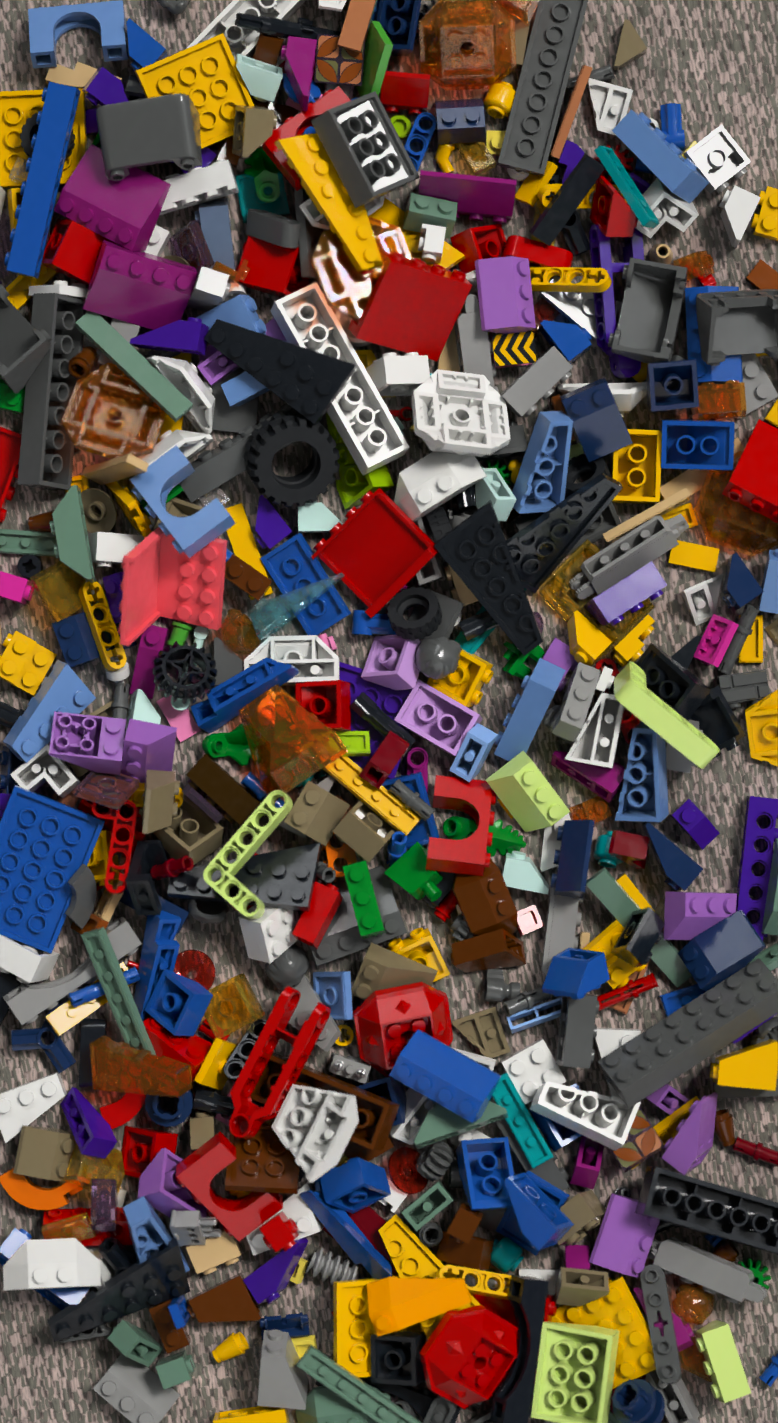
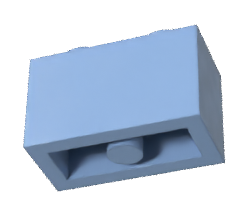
[449,723,498,782]

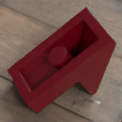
[609,830,649,869]

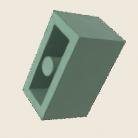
[403,193,458,239]
[401,1180,454,1231]
[108,1320,164,1367]
[156,1350,196,1389]

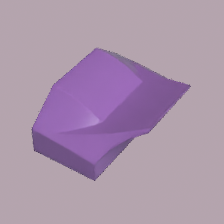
[197,344,240,387]

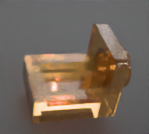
[673,251,714,282]
[212,259,250,283]
[569,796,612,824]

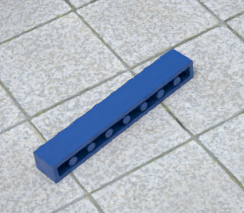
[4,82,81,279]

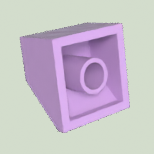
[361,634,421,690]

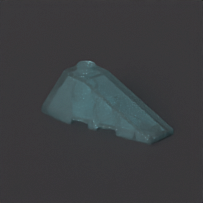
[250,573,345,640]

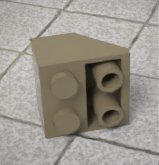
[558,1190,606,1246]

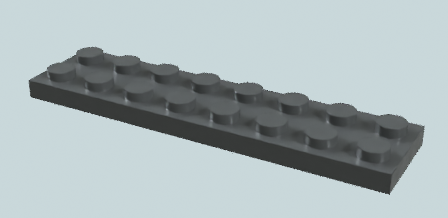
[497,0,588,176]

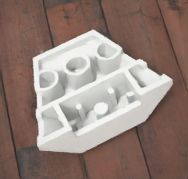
[271,1084,359,1183]

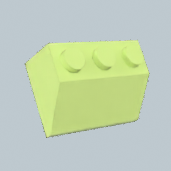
[486,751,570,832]
[695,1320,751,1403]

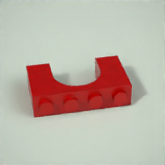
[262,86,351,191]
[426,775,496,876]
[229,853,343,949]
[176,1131,283,1241]

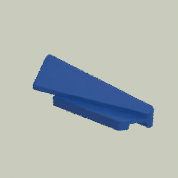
[190,657,299,733]
[134,910,182,1021]
[300,1190,392,1279]

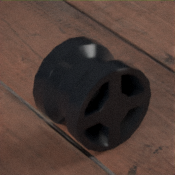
[17,554,43,579]

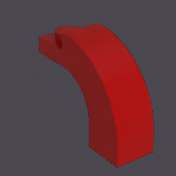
[100,1047,150,1129]

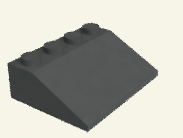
[311,91,419,208]
[297,865,407,966]

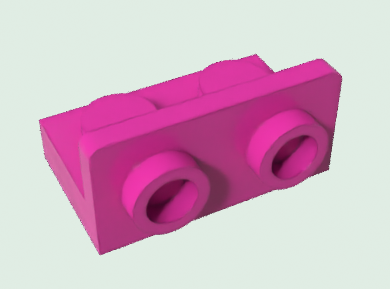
[693,614,739,668]

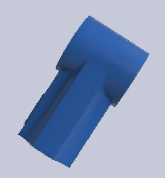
[660,103,685,151]
[351,610,395,636]

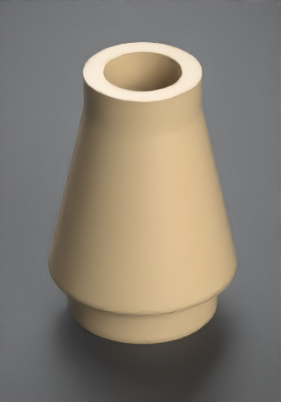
[649,243,673,264]

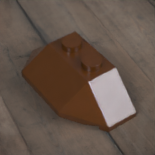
[452,858,518,936]

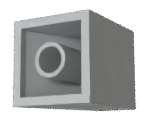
[257,1330,309,1410]

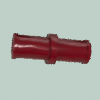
[151,855,194,881]
[732,1136,778,1167]

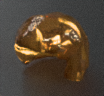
[220,608,265,655]
[671,1282,714,1325]

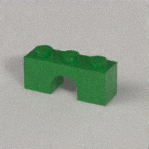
[342,860,386,939]

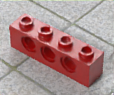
[43,1207,133,1246]

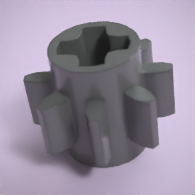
[450,914,475,941]

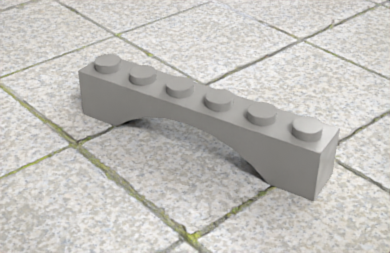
[3,916,142,1025]

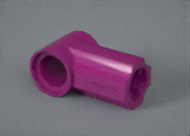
[407,746,428,794]

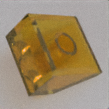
[29,561,93,622]
[204,973,265,1039]
[64,1143,125,1197]

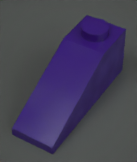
[130,317,209,355]
[61,1087,117,1159]
[243,1238,309,1304]

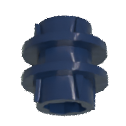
[145,1077,194,1127]
[611,1379,666,1423]

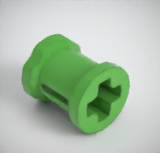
[166,621,193,646]

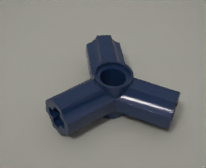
[11,1003,76,1074]

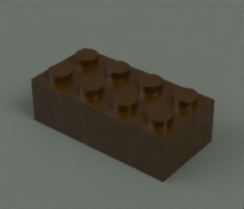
[186,754,269,840]

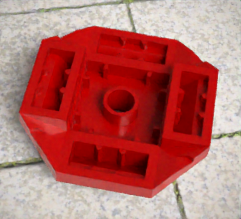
[353,982,453,1077]
[420,1305,518,1409]

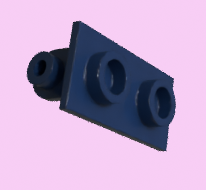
[0,746,23,794]
[260,1312,310,1340]

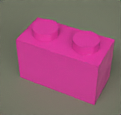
[0,571,35,605]

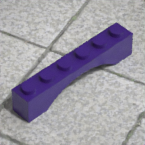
[82,67,217,174]

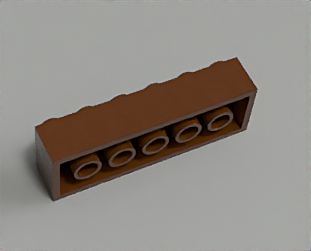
[251,1052,400,1150]

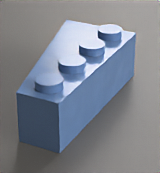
[612,109,710,203]
[512,411,573,514]
[494,658,566,761]
[3,659,96,763]
[615,721,669,822]
[123,1196,190,1272]

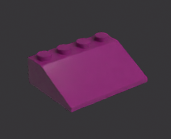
[54,144,171,251]
[418,170,517,224]
[82,240,198,330]

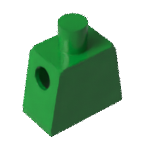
[384,841,443,902]

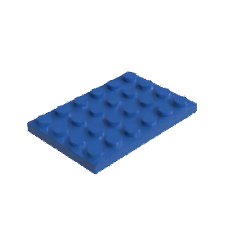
[0,785,105,954]

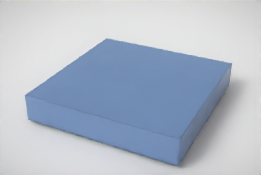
[313,971,353,1020]

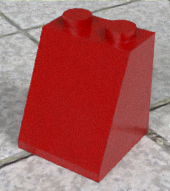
[42,219,116,286]
[234,235,311,298]

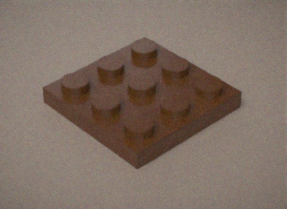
[225,1125,300,1194]

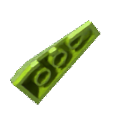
[326,413,394,509]

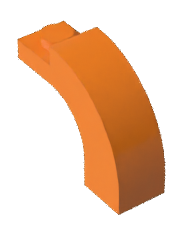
[0,1168,86,1210]

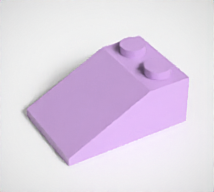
[394,679,483,757]

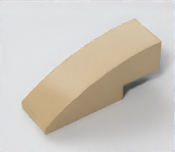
[45,61,123,88]

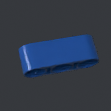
[404,112,436,173]

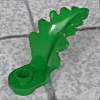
[244,148,280,203]
[202,724,286,766]
[443,816,526,857]

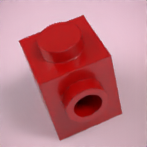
[259,1211,299,1252]

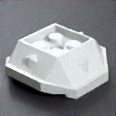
[411,369,510,457]

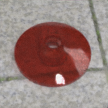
[173,950,216,990]
[388,1147,428,1194]

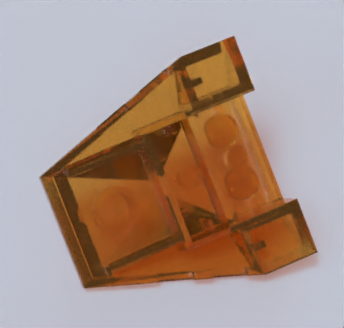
[239,684,348,802]

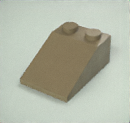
[139,794,224,865]
[351,942,438,1000]

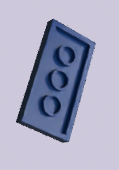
[260,533,351,635]

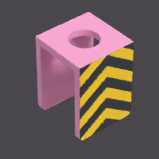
[489,331,536,369]

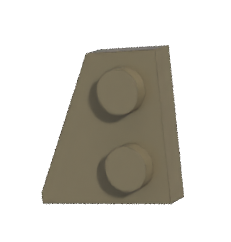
[452,1006,511,1058]

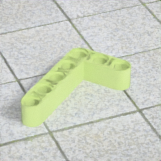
[614,661,720,769]
[203,790,293,919]

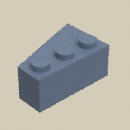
[195,198,236,277]

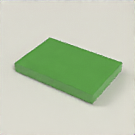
[354,21,393,97]

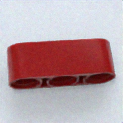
[502,235,573,278]

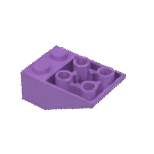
[49,711,126,775]
[661,1092,718,1175]

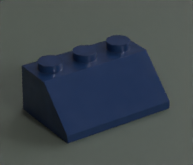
[376,0,421,56]
[550,820,595,898]

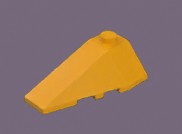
[367,1276,472,1337]

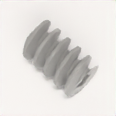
[305,1247,358,1286]

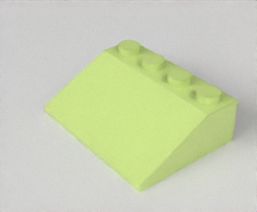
[531,1322,620,1423]

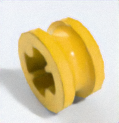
[335,1024,354,1046]

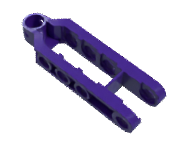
[589,225,644,379]

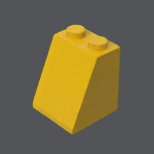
[710,1039,778,1091]

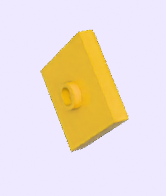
[194,1037,238,1091]

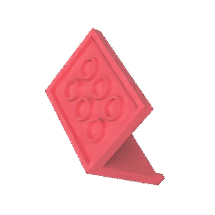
[118,526,227,646]

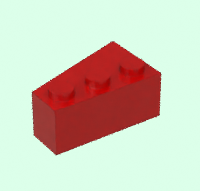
[143,1016,213,1087]

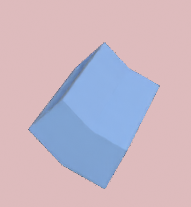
[506,997,562,1034]

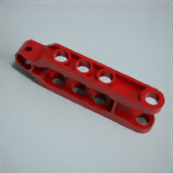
[229,986,331,1139]

